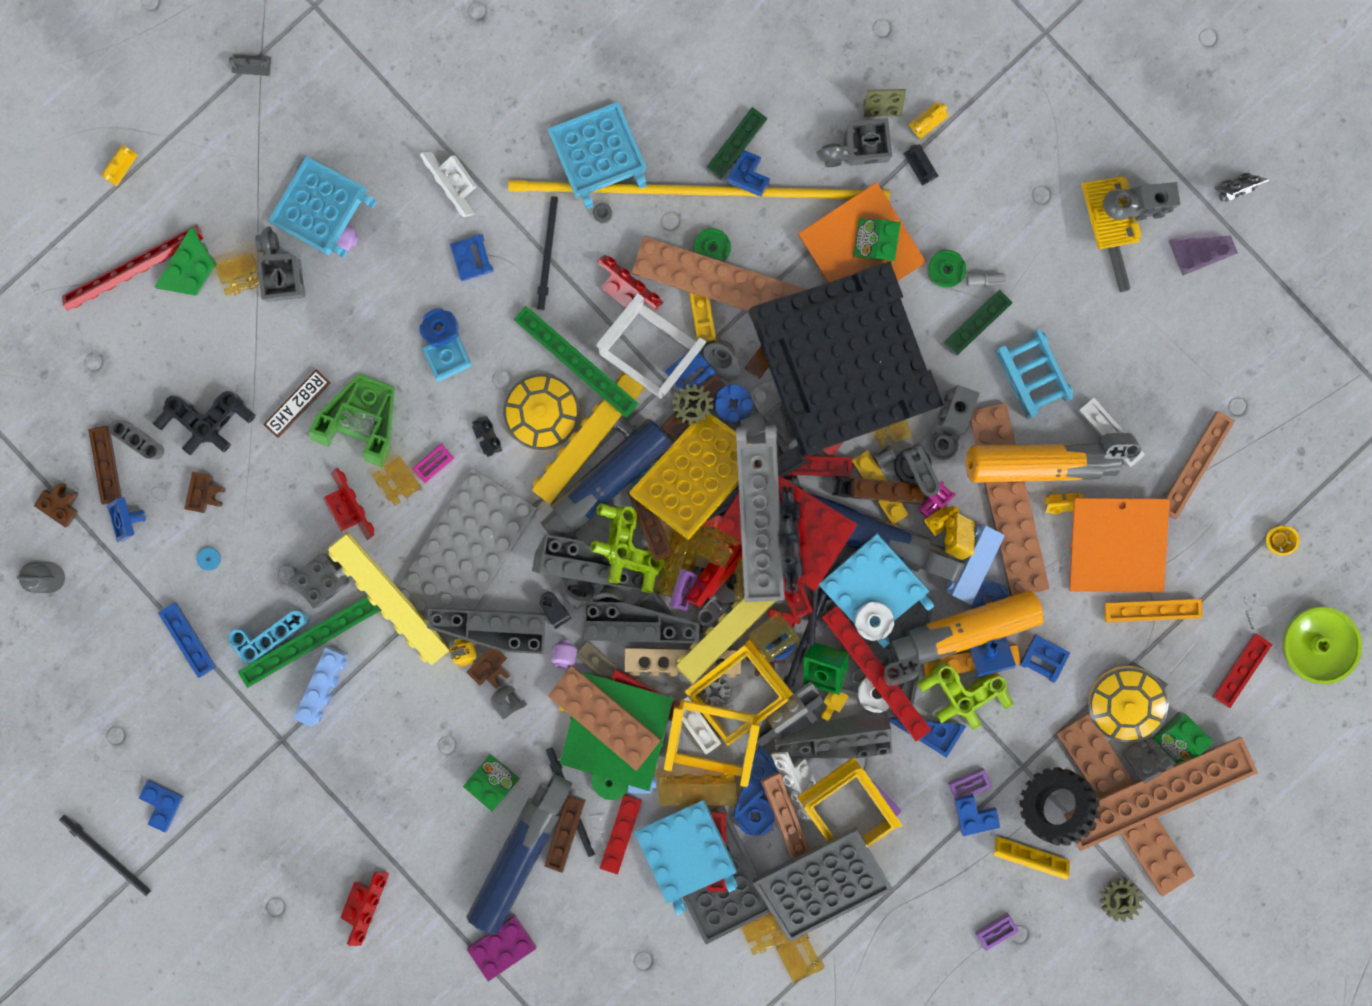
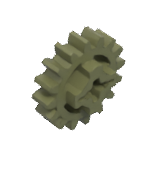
[672,384,714,426]
[1099,878,1144,922]

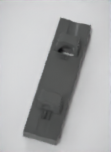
[757,694,824,747]

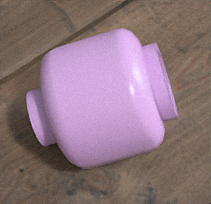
[336,225,359,251]
[551,640,577,670]

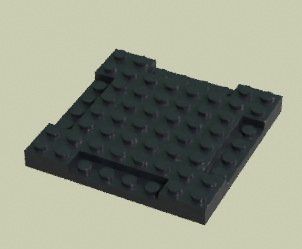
[748,261,944,457]

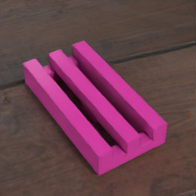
[412,444,455,483]

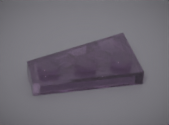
[1168,236,1238,276]

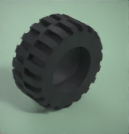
[1019,767,1100,846]

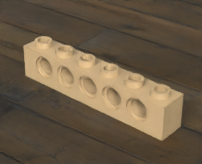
[625,647,741,678]

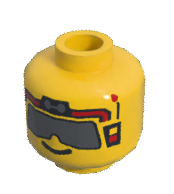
[449,639,477,668]

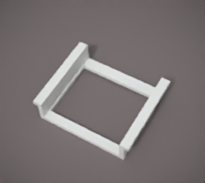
[596,294,706,399]

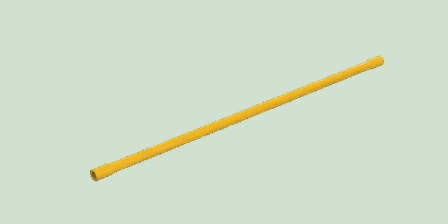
[508,180,890,201]

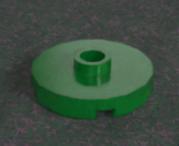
[693,228,731,262]
[928,250,966,288]
[591,774,628,800]

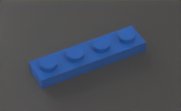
[158,602,217,678]

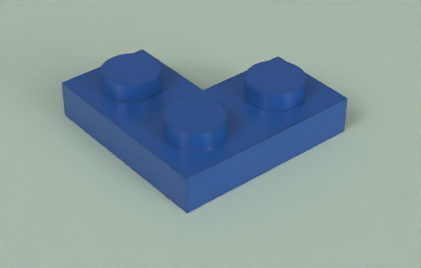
[727,150,770,197]
[138,780,184,833]
[954,794,1000,837]

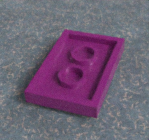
[467,915,537,982]

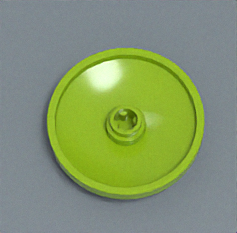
[1282,607,1362,685]

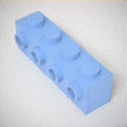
[945,523,1005,605]
[293,646,348,726]

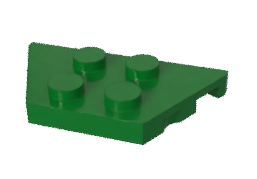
[154,227,217,296]

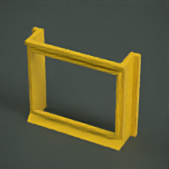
[684,639,793,746]
[664,700,760,787]
[797,757,902,847]

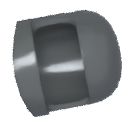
[491,685,528,720]

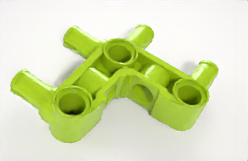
[590,503,664,593]
[916,661,1014,730]

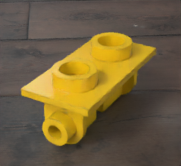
[908,101,950,140]
[101,144,138,186]
[1044,492,1084,514]
[924,505,959,536]

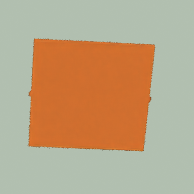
[798,182,926,283]
[1069,498,1170,592]

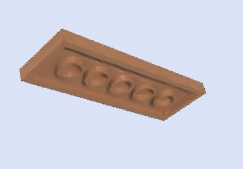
[548,665,662,771]

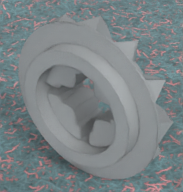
[700,677,731,707]

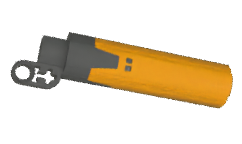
[965,433,1141,482]
[883,590,1044,686]

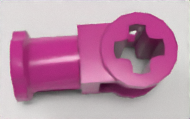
[917,481,956,518]

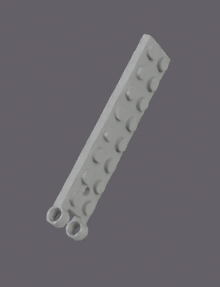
[736,425,785,602]

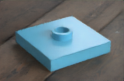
[422,335,472,382]

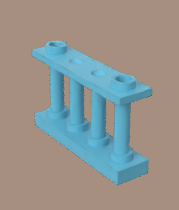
[995,329,1073,419]

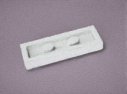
[680,696,722,754]

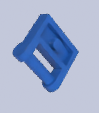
[450,234,494,281]
[665,352,716,394]
[1019,635,1070,683]

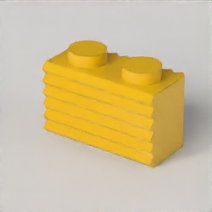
[944,513,976,560]

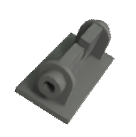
[229,54,271,76]

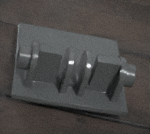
[1215,173,1269,202]

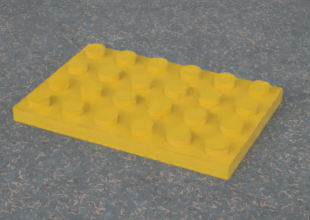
[629,411,759,540]

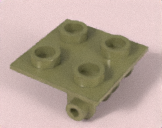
[864,89,906,117]

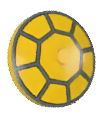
[503,374,580,450]
[1088,666,1168,743]

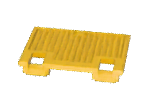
[1081,176,1142,250]

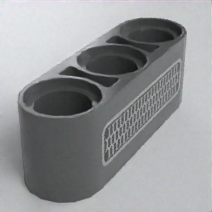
[109,420,164,460]

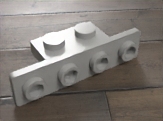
[758,682,819,737]

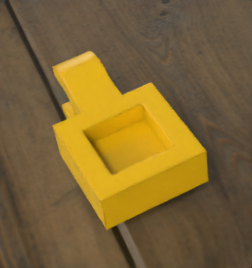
[820,692,849,721]

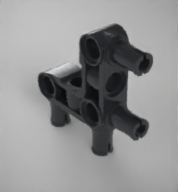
[152,391,256,455]
[778,486,803,593]

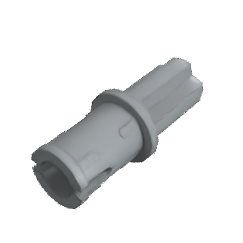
[967,272,1006,287]

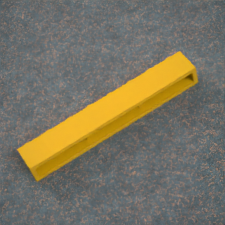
[532,372,645,505]

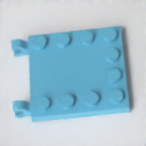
[548,102,647,210]
[268,156,377,258]
[819,533,934,648]
[634,800,738,915]

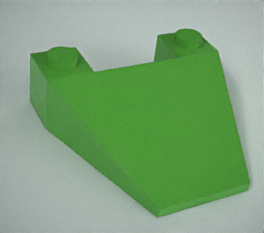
[309,374,395,467]

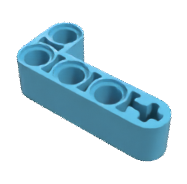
[228,610,309,662]

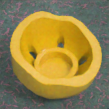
[1266,525,1300,556]

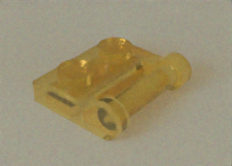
[748,612,800,663]
[776,934,825,984]

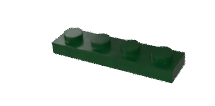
[706,107,767,180]
[943,289,1013,356]

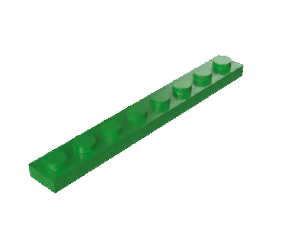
[513,306,639,419]
[238,595,381,688]

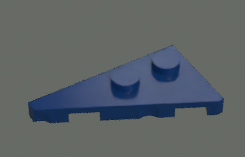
[889,717,966,758]
[732,746,779,819]

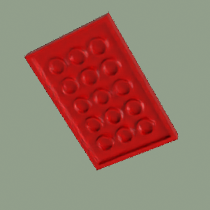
[717,462,857,591]

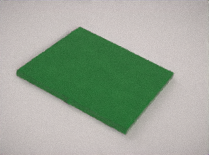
[560,672,674,791]

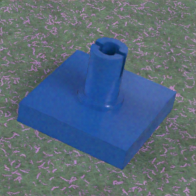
[107,497,146,542]
[969,637,1016,677]

